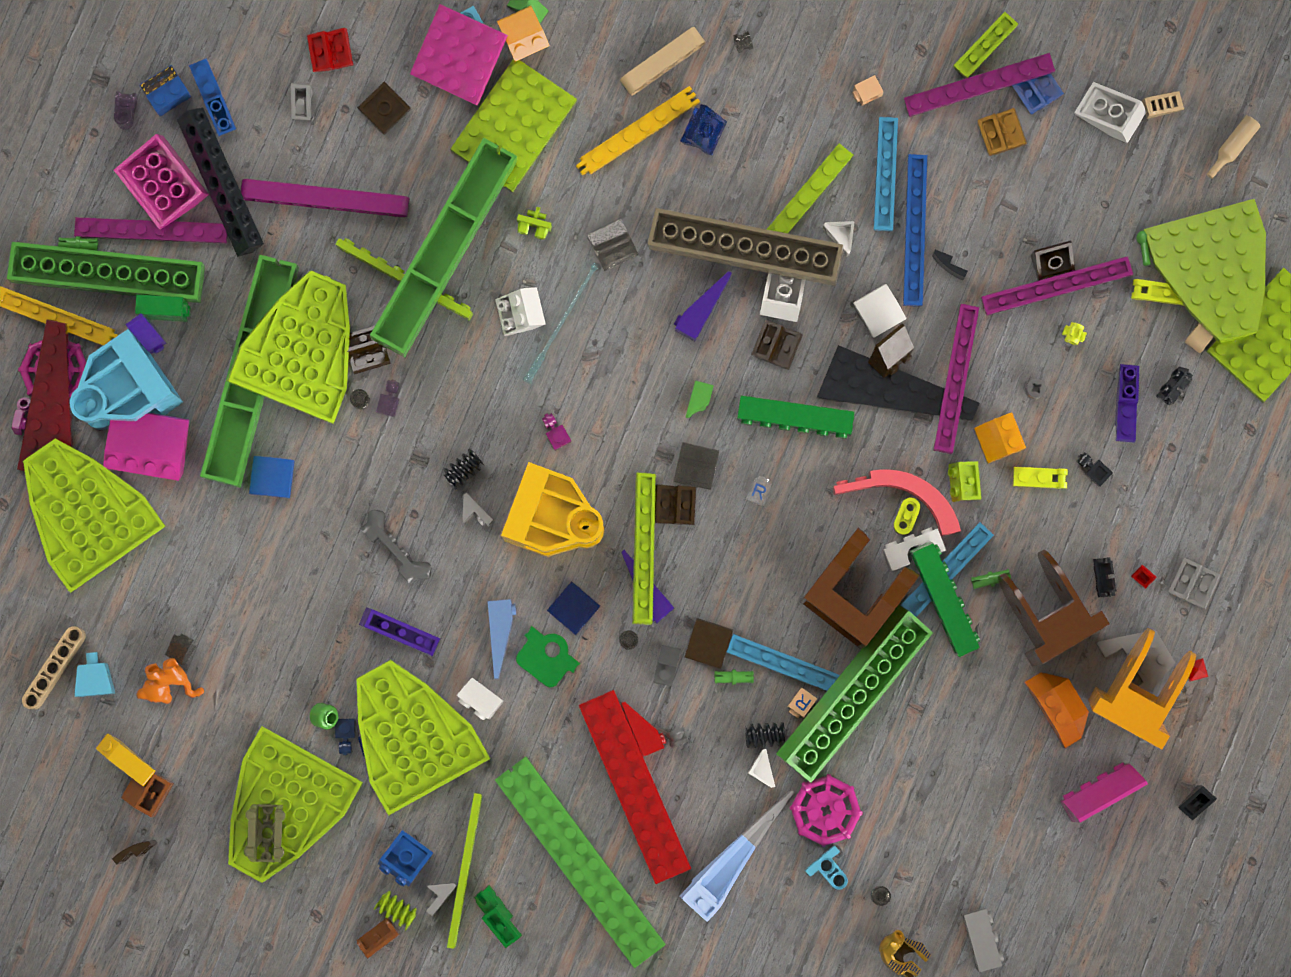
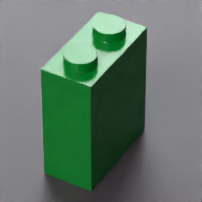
[135,295,191,322]

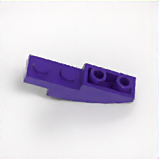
[1115,364,1140,443]

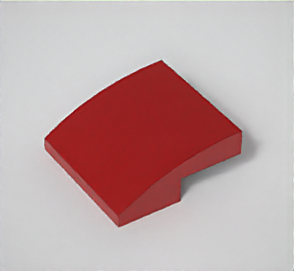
[307,28,353,72]

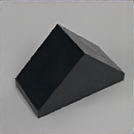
[1178,785,1217,821]

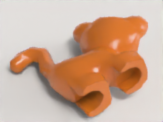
[136,658,204,704]

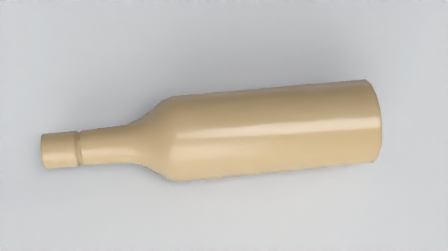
[1207,115,1261,179]

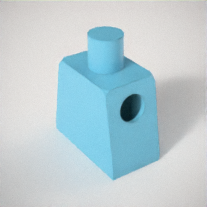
[75,652,115,697]

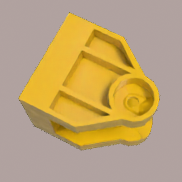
[501,462,604,557]

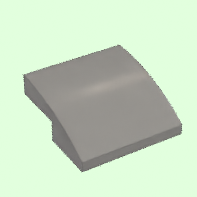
[1168,558,1221,610]

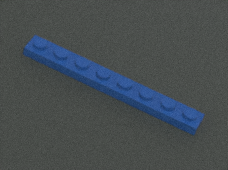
[903,154,927,306]

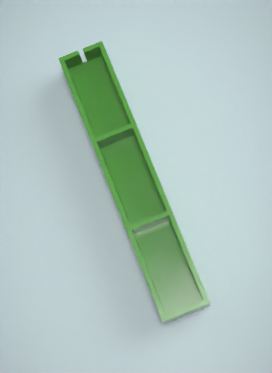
[370,138,517,358]
[200,255,299,488]
[495,756,666,968]

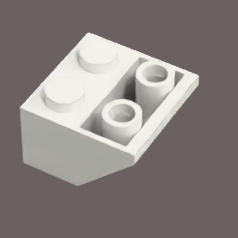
[495,288,545,336]
[457,678,503,720]

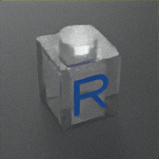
[746,476,773,507]

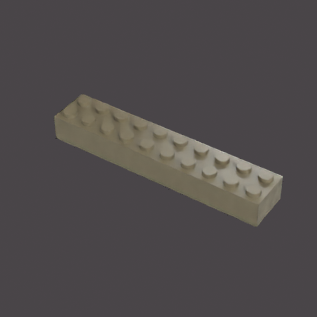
[648,208,844,286]

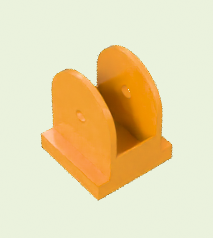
[1088,628,1196,749]

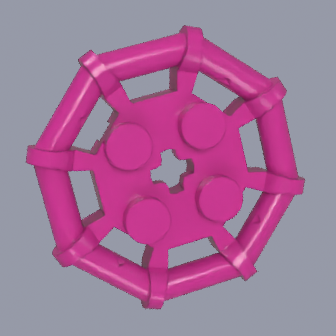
[18,340,86,397]
[790,774,863,847]

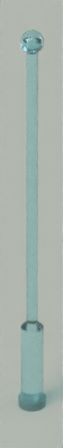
[523,263,598,384]

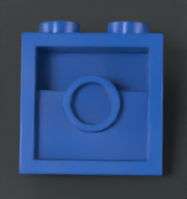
[378,830,433,887]

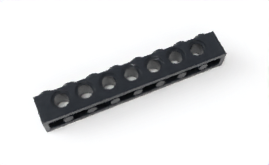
[177,107,264,257]

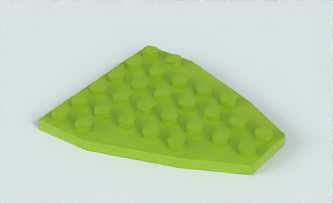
[1144,199,1266,343]
[227,271,350,424]
[23,439,166,593]
[356,659,490,816]
[228,726,363,883]

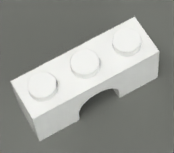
[883,527,946,572]

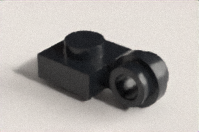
[1077,452,1113,487]

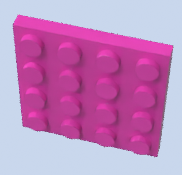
[410,4,508,105]

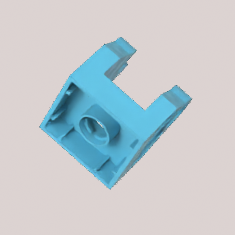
[70,329,183,430]

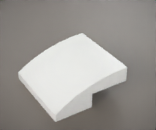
[853,284,906,338]

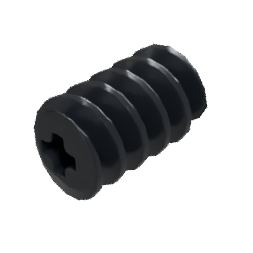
[444,449,485,490]
[745,722,785,748]

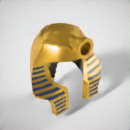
[879,930,931,977]

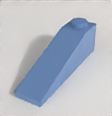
[488,599,516,679]

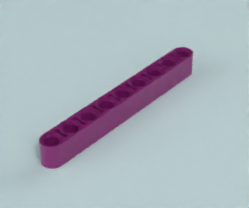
[241,179,410,218]

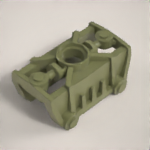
[244,804,285,862]

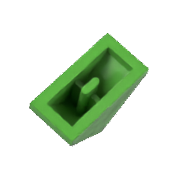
[507,0,549,23]

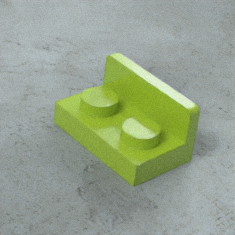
[948,461,982,502]

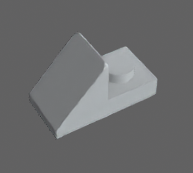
[291,83,313,120]
[463,493,494,527]
[426,882,458,916]

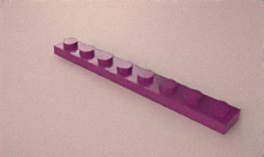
[904,53,1055,117]
[74,217,228,244]
[981,256,1133,316]
[933,304,980,454]

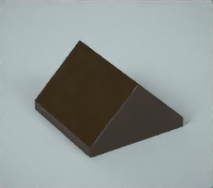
[1031,240,1075,281]

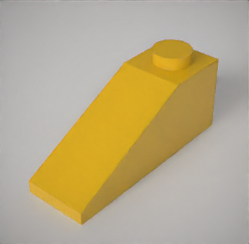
[96,733,155,786]

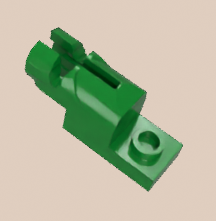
[474,885,522,948]

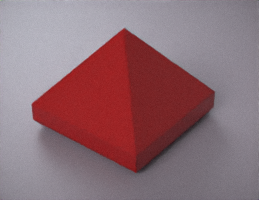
[1131,565,1157,589]
[1188,658,1208,682]

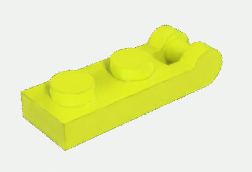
[1131,279,1184,306]
[1013,467,1068,489]

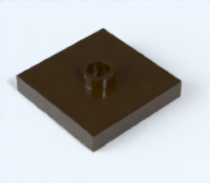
[357,81,411,135]

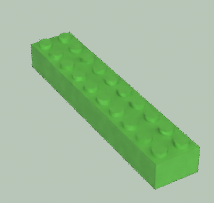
[7,242,205,303]
[776,604,933,783]

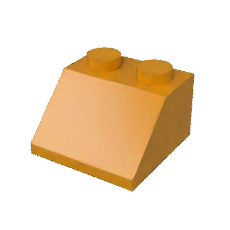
[497,6,549,61]
[974,412,1026,463]

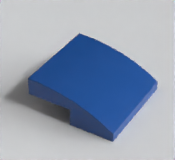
[1012,74,1064,115]
[249,456,295,498]

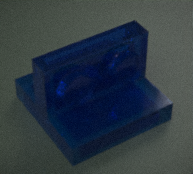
[680,104,727,156]

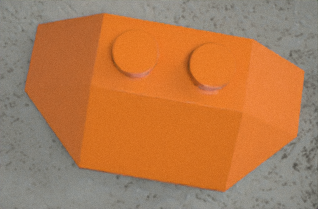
[1024,672,1089,748]

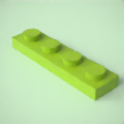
[953,12,1019,79]

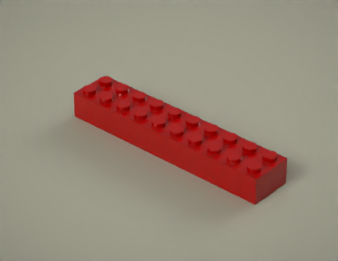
[578,690,691,884]

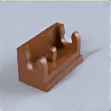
[356,918,400,959]

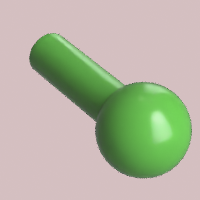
[1136,230,1151,266]

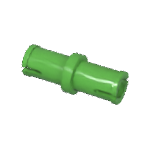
[58,236,98,251]
[971,569,1011,589]
[714,670,754,685]

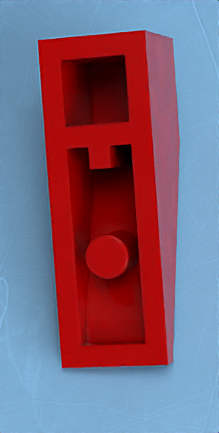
[621,701,666,757]

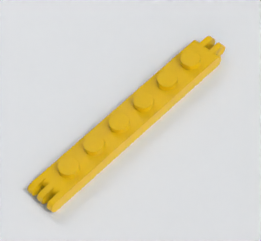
[576,86,700,175]
[0,286,118,346]

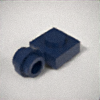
[335,718,355,756]

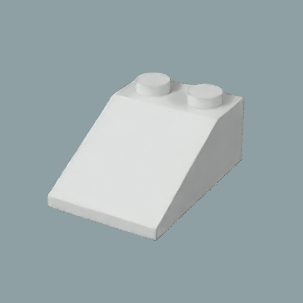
[1074,82,1146,143]
[760,273,806,322]

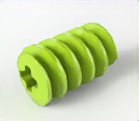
[373,890,417,931]

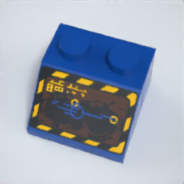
[140,65,192,116]

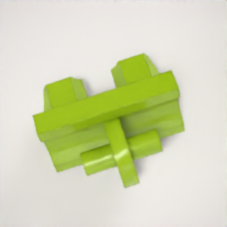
[517,206,552,240]

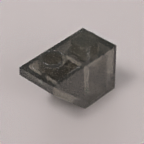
[165,633,196,665]

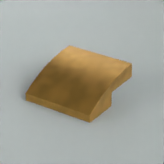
[977,108,1027,156]

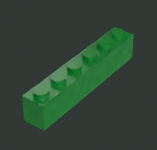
[737,395,855,439]
[909,541,980,657]

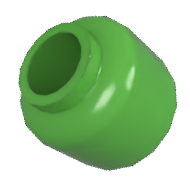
[310,703,338,730]

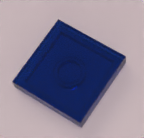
[547,581,601,635]

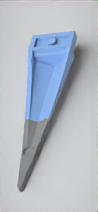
[680,789,794,922]

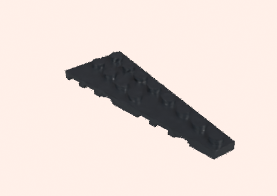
[817,345,980,421]

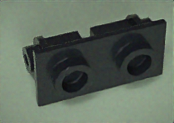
[1156,367,1193,406]
[1093,557,1117,598]

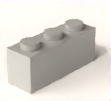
[962,908,1004,972]

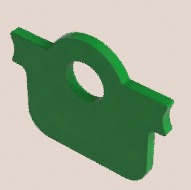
[516,626,580,687]

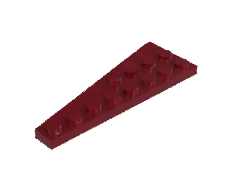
[17,319,73,471]

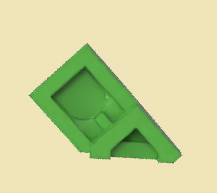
[686,380,714,418]

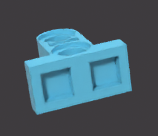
[804,845,848,890]

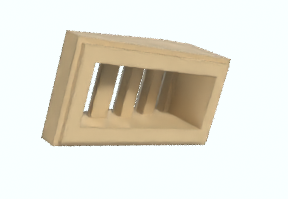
[1142,91,1184,119]

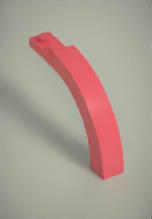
[833,470,961,536]

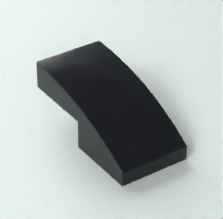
[932,249,968,280]

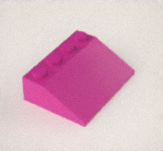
[114,134,209,230]
[103,413,189,481]
[1060,762,1148,823]

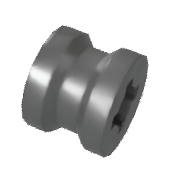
[1025,379,1046,399]
[666,727,689,748]

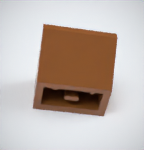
[121,772,174,817]

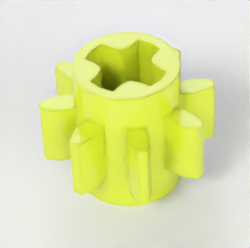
[1062,322,1087,345]

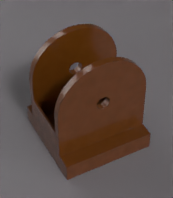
[998,550,1110,667]

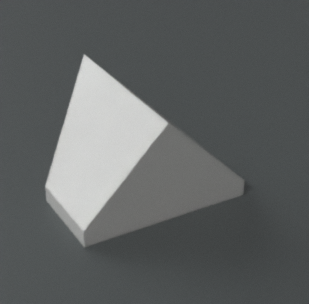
[822,221,854,257]
[748,749,775,788]

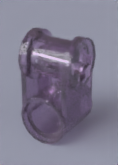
[114,91,137,130]

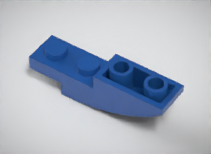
[189,58,236,136]

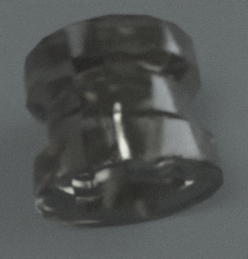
[733,31,753,53]
[350,389,370,410]
[619,630,638,650]
[871,886,891,906]

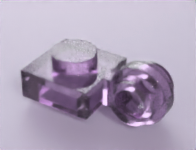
[376,379,400,417]

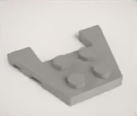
[1096,630,1175,692]

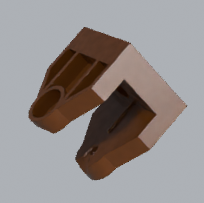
[800,527,920,649]

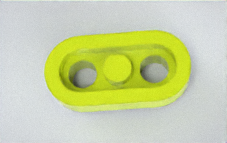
[893,498,920,535]

